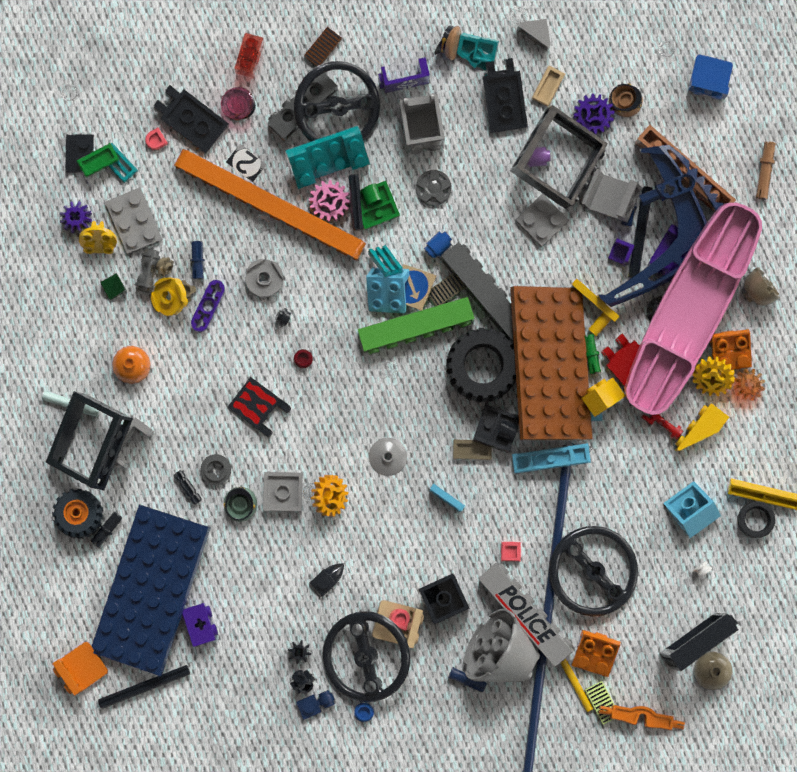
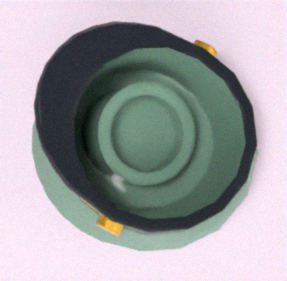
[224,487,257,522]

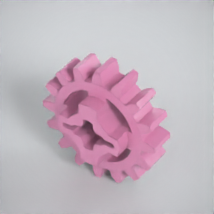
[309,180,350,222]

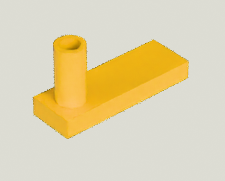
[572,278,620,337]

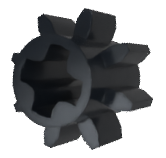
[287,640,312,664]
[290,669,315,694]

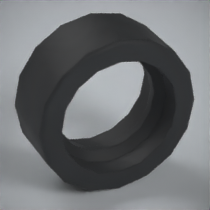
[737,502,775,538]

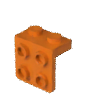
[52,641,108,696]

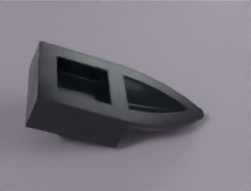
[309,563,344,597]

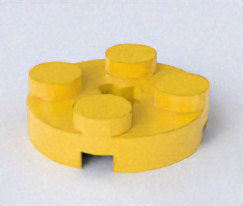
[151,277,188,316]

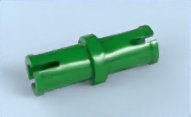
[584,334,601,374]

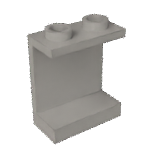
[582,169,642,222]

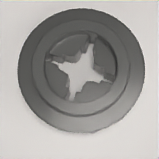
[200,454,231,485]

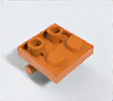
[709,329,752,370]
[571,630,621,677]

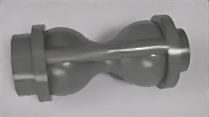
[135,248,160,292]

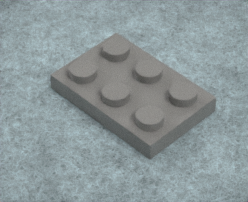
[105,187,163,255]

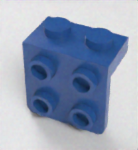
[688,54,733,100]

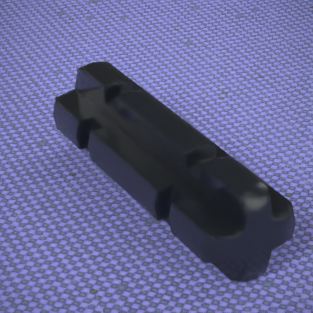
[173,470,202,505]

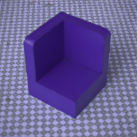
[608,238,634,266]

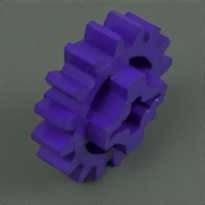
[573,93,615,135]

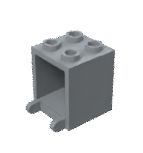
[399,93,445,154]

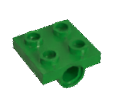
[360,180,400,230]

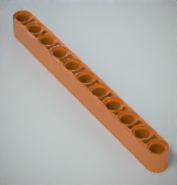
[174,149,366,261]

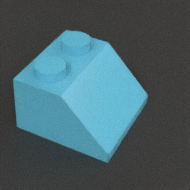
[663,481,721,538]

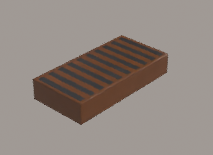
[304,27,342,67]

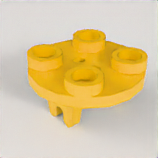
[79,221,117,254]

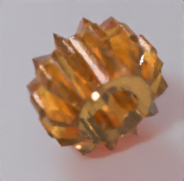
[733,368,765,401]

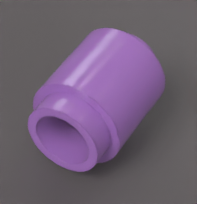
[527,147,551,167]

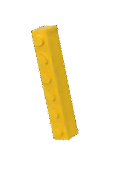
[727,478,797,510]

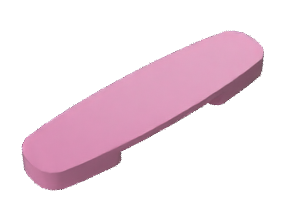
[624,202,762,415]

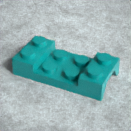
[285,126,370,189]

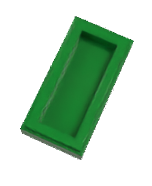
[77,143,120,178]

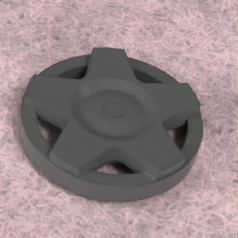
[416,170,452,206]

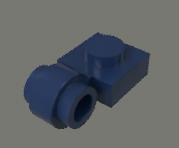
[296,690,335,720]

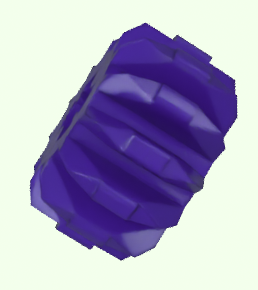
[60,201,92,234]

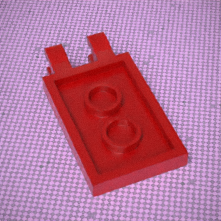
[601,333,640,387]

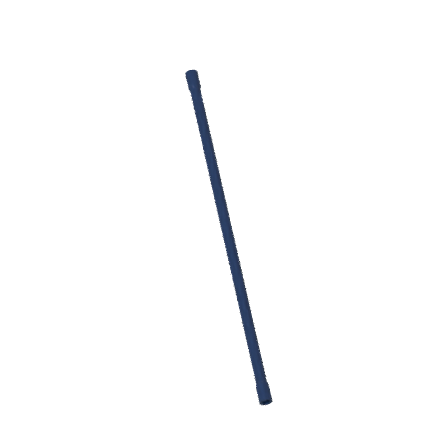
[523,445,571,772]

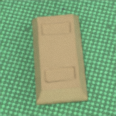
[531,65,565,107]

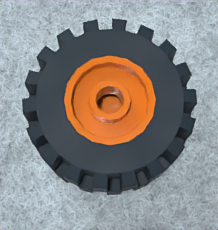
[52,488,104,539]

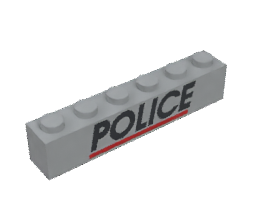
[478,563,574,667]

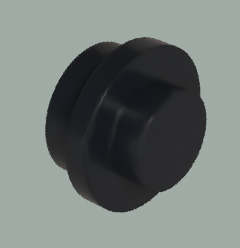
[275,308,291,327]

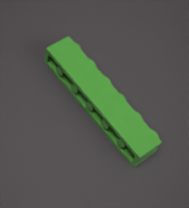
[358,297,475,355]

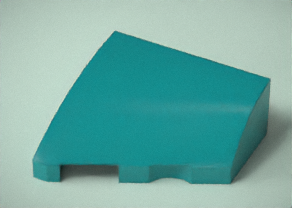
[457,33,499,76]

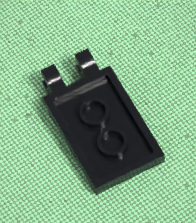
[482,58,528,133]
[153,85,229,154]

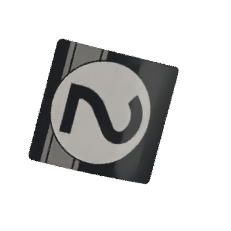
[226,144,266,182]

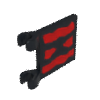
[228,376,291,437]

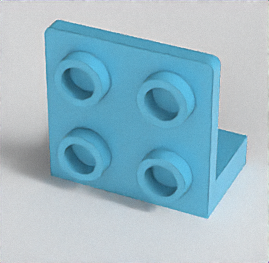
[366,267,409,313]

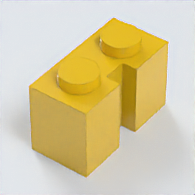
[582,378,626,417]

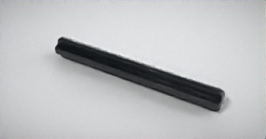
[628,186,653,279]
[98,665,190,709]

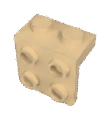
[372,600,424,648]

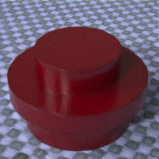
[294,349,313,368]

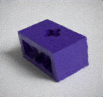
[182,603,219,647]

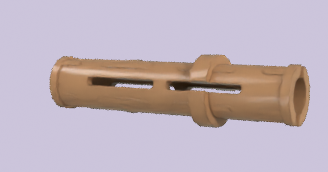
[756,141,776,200]

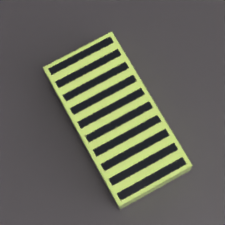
[585,681,614,724]

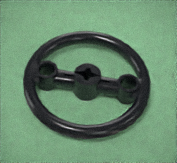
[294,61,380,142]
[549,526,638,616]
[322,611,410,702]

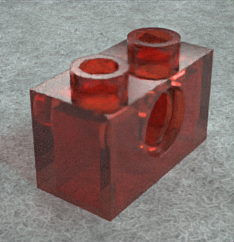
[234,33,264,78]

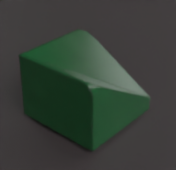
[100,273,127,300]

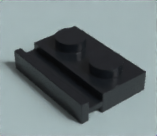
[65,134,94,173]

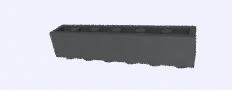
[440,242,514,346]

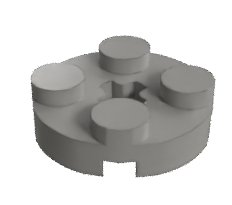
[245,259,283,297]

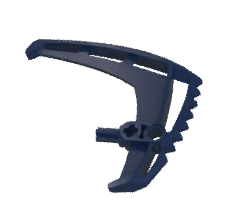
[597,145,723,307]

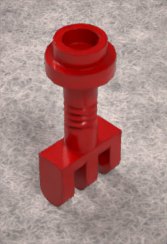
[641,414,684,440]

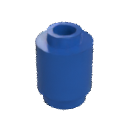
[424,231,452,259]

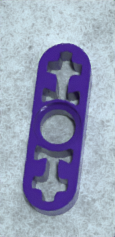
[191,280,225,332]

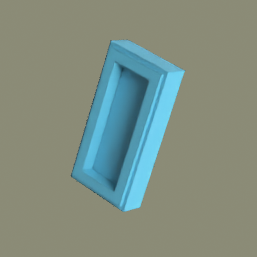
[429,484,465,512]

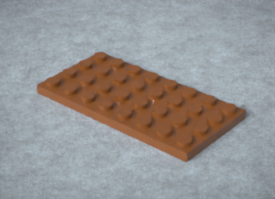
[510,286,593,440]

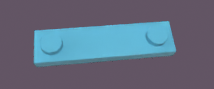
[512,443,591,474]

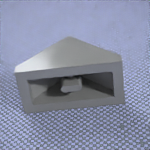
[517,19,551,51]

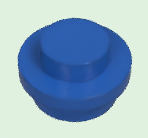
[354,702,374,722]

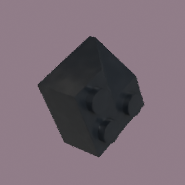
[418,573,470,625]

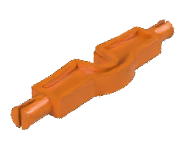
[599,705,685,730]

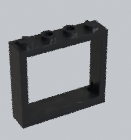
[510,105,608,209]
[45,391,133,490]
[660,613,739,671]

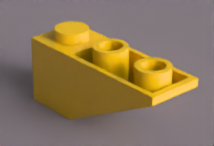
[675,403,729,452]

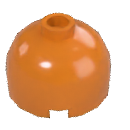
[112,346,151,384]

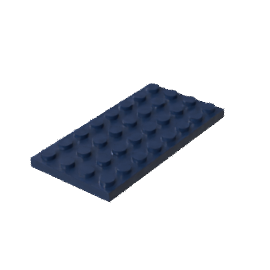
[92,504,211,676]

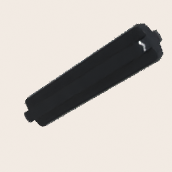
[348,174,363,231]

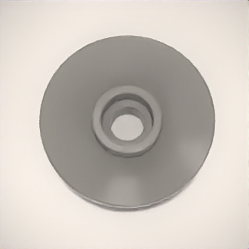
[369,438,407,476]

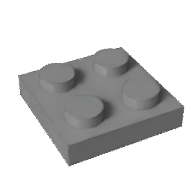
[515,194,569,247]
[263,472,303,512]

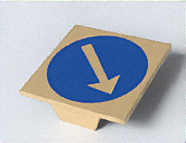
[402,264,436,311]

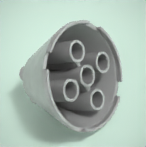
[464,609,540,682]

